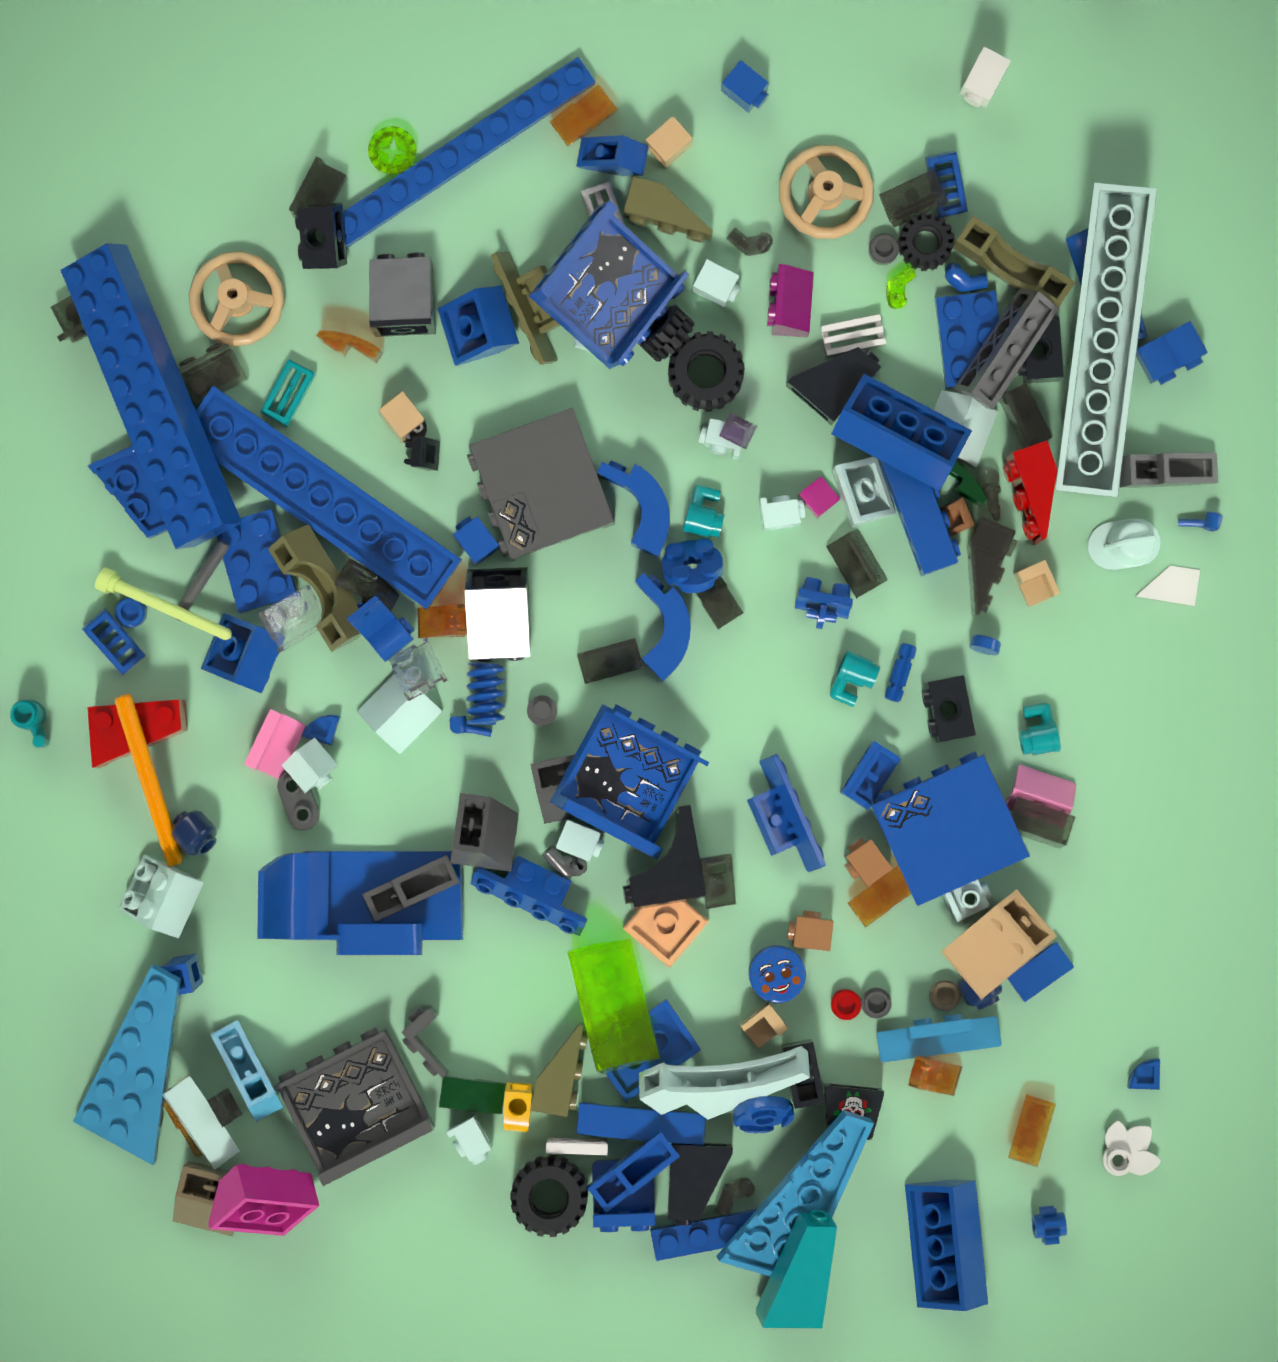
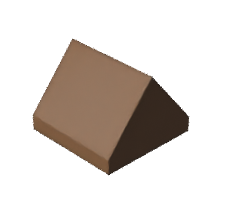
[940,498,975,536]

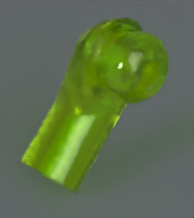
[886,265,917,309]

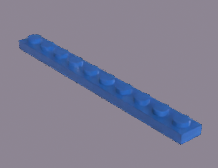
[343,57,595,249]

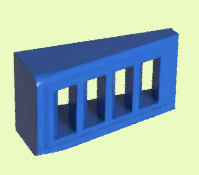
[925,151,968,218]
[82,608,146,675]

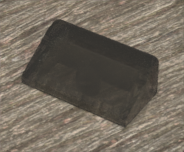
[879,169,949,227]
[826,529,888,599]
[577,638,643,684]

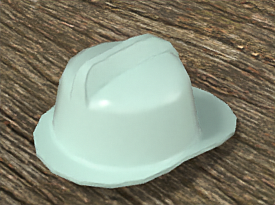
[1088,518,1160,570]

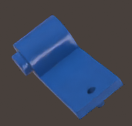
[347,595,415,662]

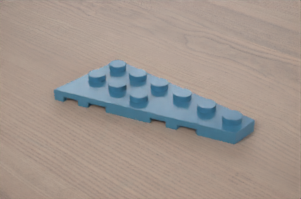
[73,964,181,1165]
[717,1110,874,1276]

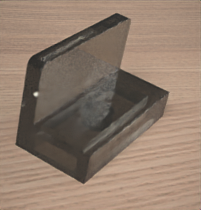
[289,156,347,218]
[999,383,1053,449]
[1011,797,1075,849]

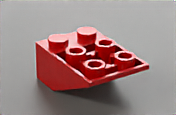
[1002,440,1057,545]

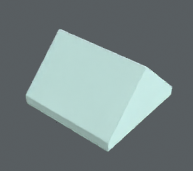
[934,390,998,468]
[832,457,896,528]
[357,669,443,754]

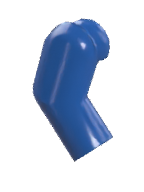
[945,262,988,292]

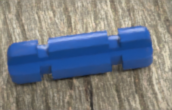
[885,643,917,702]

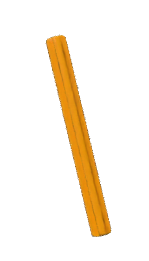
[115,694,183,866]

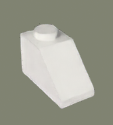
[960,46,1011,108]

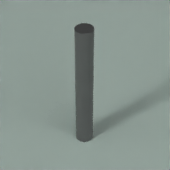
[175,540,230,621]

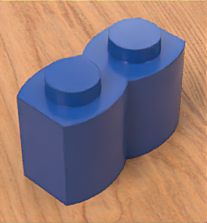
[1136,321,1208,385]

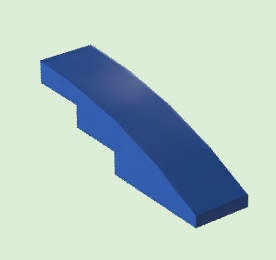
[577,1102,706,1145]

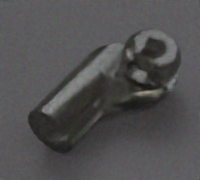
[726,227,773,256]
[715,1177,755,1215]

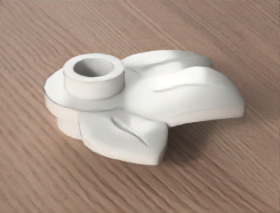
[1102,1121,1161,1176]

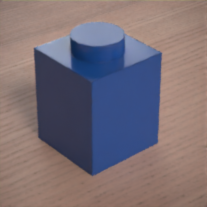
[721,60,769,113]
[453,516,500,566]

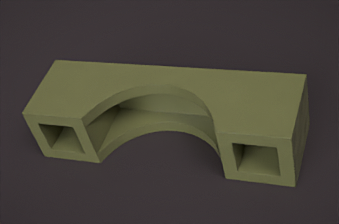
[953,216,1075,308]
[268,524,362,652]

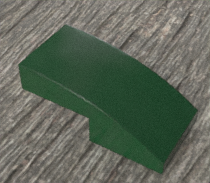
[949,461,987,507]
[439,1076,506,1114]

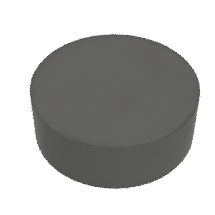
[868,233,899,265]

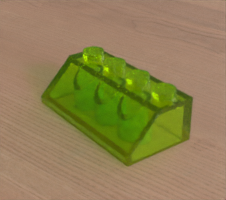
[567,939,660,1074]

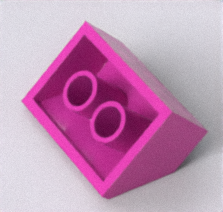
[208,1164,320,1236]

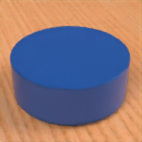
[115,597,147,628]
[969,635,1001,655]

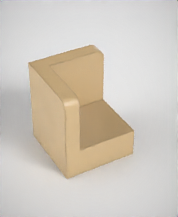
[646,117,693,169]
[379,391,424,443]
[1014,560,1060,607]
[739,1002,789,1048]

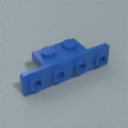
[747,754,826,872]
[470,855,588,936]

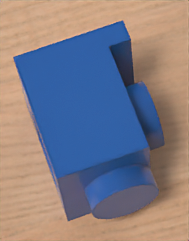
[159,953,203,995]

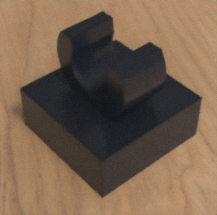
[404,436,440,471]

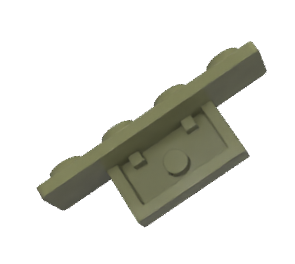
[491,252,561,365]

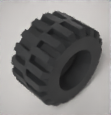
[668,331,745,412]
[510,1155,588,1237]

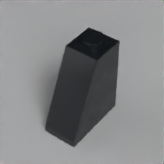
[786,347,881,426]
[667,1143,733,1225]

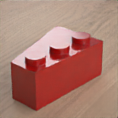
[87,699,187,768]

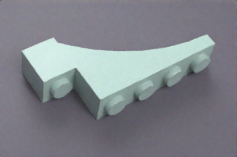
[639,1046,810,1120]

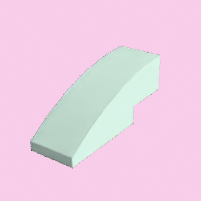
[162,1076,240,1170]

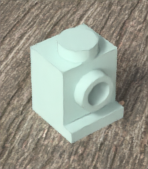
[698,418,746,460]
[759,495,805,531]
[943,880,992,922]
[446,1114,493,1165]

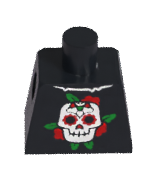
[824,1083,884,1140]

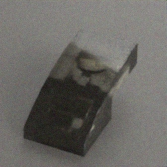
[335,558,400,611]
[207,1088,243,1128]

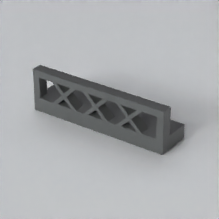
[954,288,1060,410]

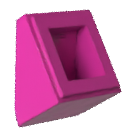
[798,476,840,519]

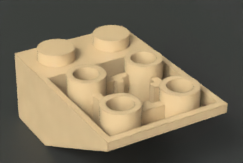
[941,889,1057,999]

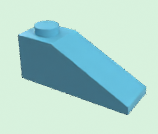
[210,1020,283,1122]

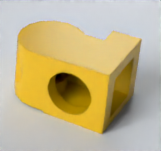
[504,1082,534,1132]

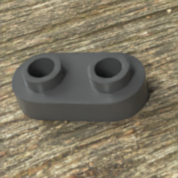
[277,772,320,830]

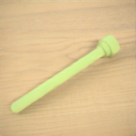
[95,567,232,640]

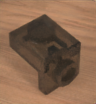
[50,295,87,343]

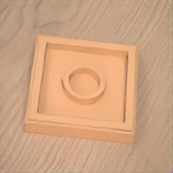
[623,901,709,968]

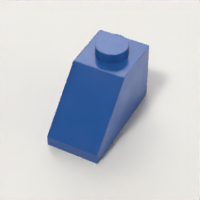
[576,135,649,176]

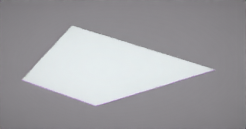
[1136,565,1200,606]

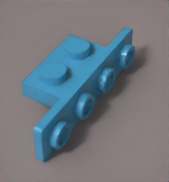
[876,1014,1002,1062]

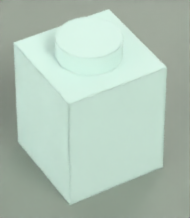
[692,259,741,308]
[282,738,338,793]
[556,819,605,862]

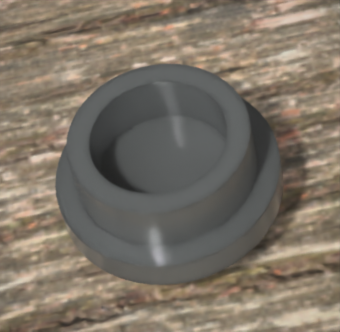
[527,695,557,726]
[861,988,892,1019]

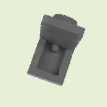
[401,1006,449,1078]

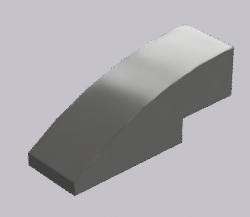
[1120,453,1218,488]
[361,855,460,923]

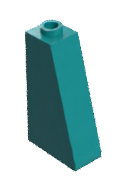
[756,1210,837,1329]

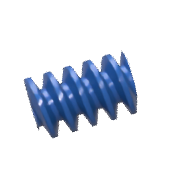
[466,663,505,725]

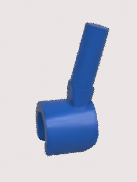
[1178,512,1223,532]
[449,716,492,737]

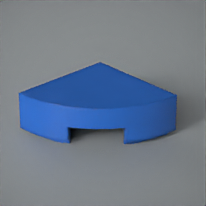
[302,715,341,746]
[1127,1058,1160,1090]

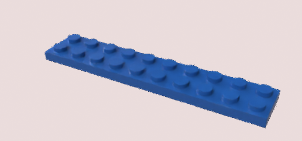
[196,386,462,610]

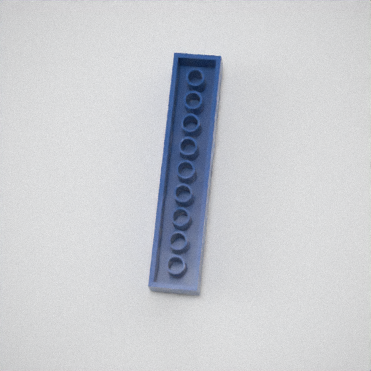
[60,243,242,549]

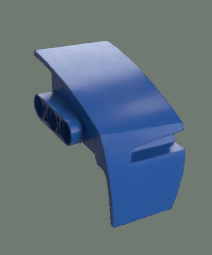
[257,851,463,955]

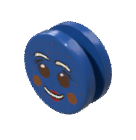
[748,945,806,1003]

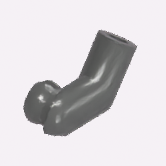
[542,845,588,876]

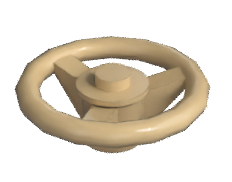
[779,145,874,239]
[188,251,285,347]

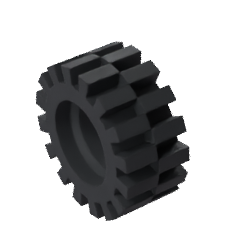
[898,213,955,271]
[638,305,695,362]

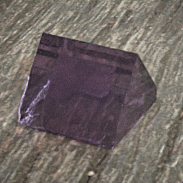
[719,412,758,449]

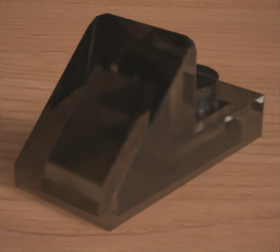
[694,577,743,630]
[700,854,736,909]

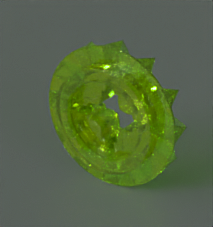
[368,126,417,176]

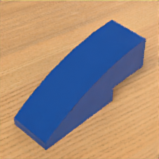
[587,1132,680,1213]

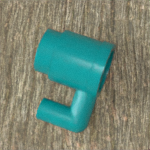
[683,485,725,538]
[830,650,880,707]
[10,700,49,748]
[1019,703,1061,755]

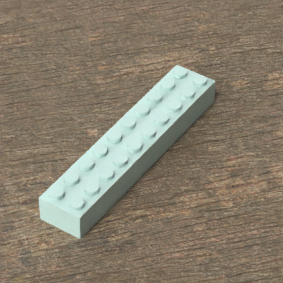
[1056,183,1157,497]

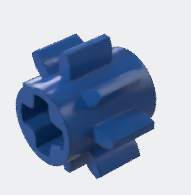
[1032,1205,1067,1245]

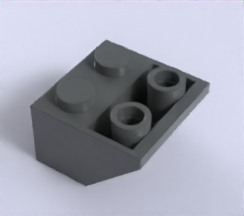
[530,754,575,824]
[450,793,519,872]

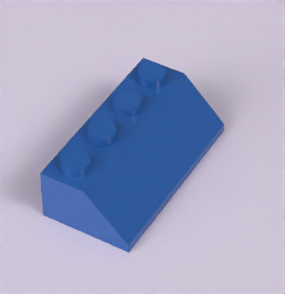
[831,374,972,491]
[905,1180,988,1311]

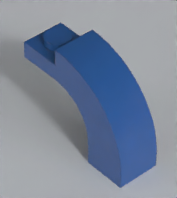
[597,460,670,558]
[635,573,691,682]

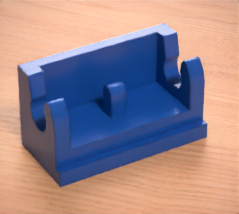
[840,741,901,810]

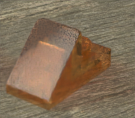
[417,604,467,638]
[908,1056,962,1096]

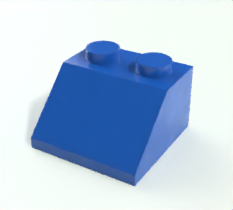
[437,286,519,366]
[201,613,285,693]

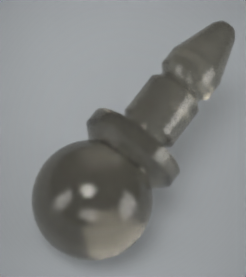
[976,467,1001,521]

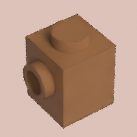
[844,837,893,887]
[787,910,834,952]

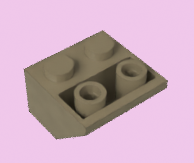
[173,1161,234,1236]

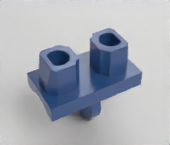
[794,577,853,629]

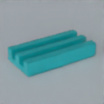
[260,359,316,427]

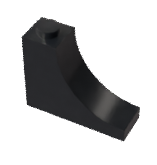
[622,805,707,910]

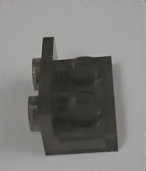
[178,343,249,407]

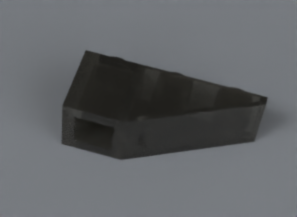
[967,516,1017,617]

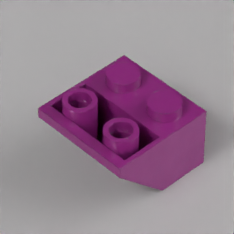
[767,264,814,337]

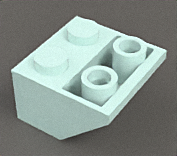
[119,854,204,938]

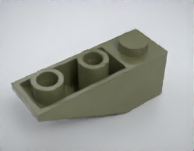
[624,176,713,243]
[531,1023,589,1117]

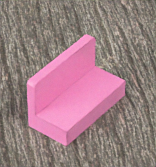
[244,709,306,779]
[1006,765,1076,828]

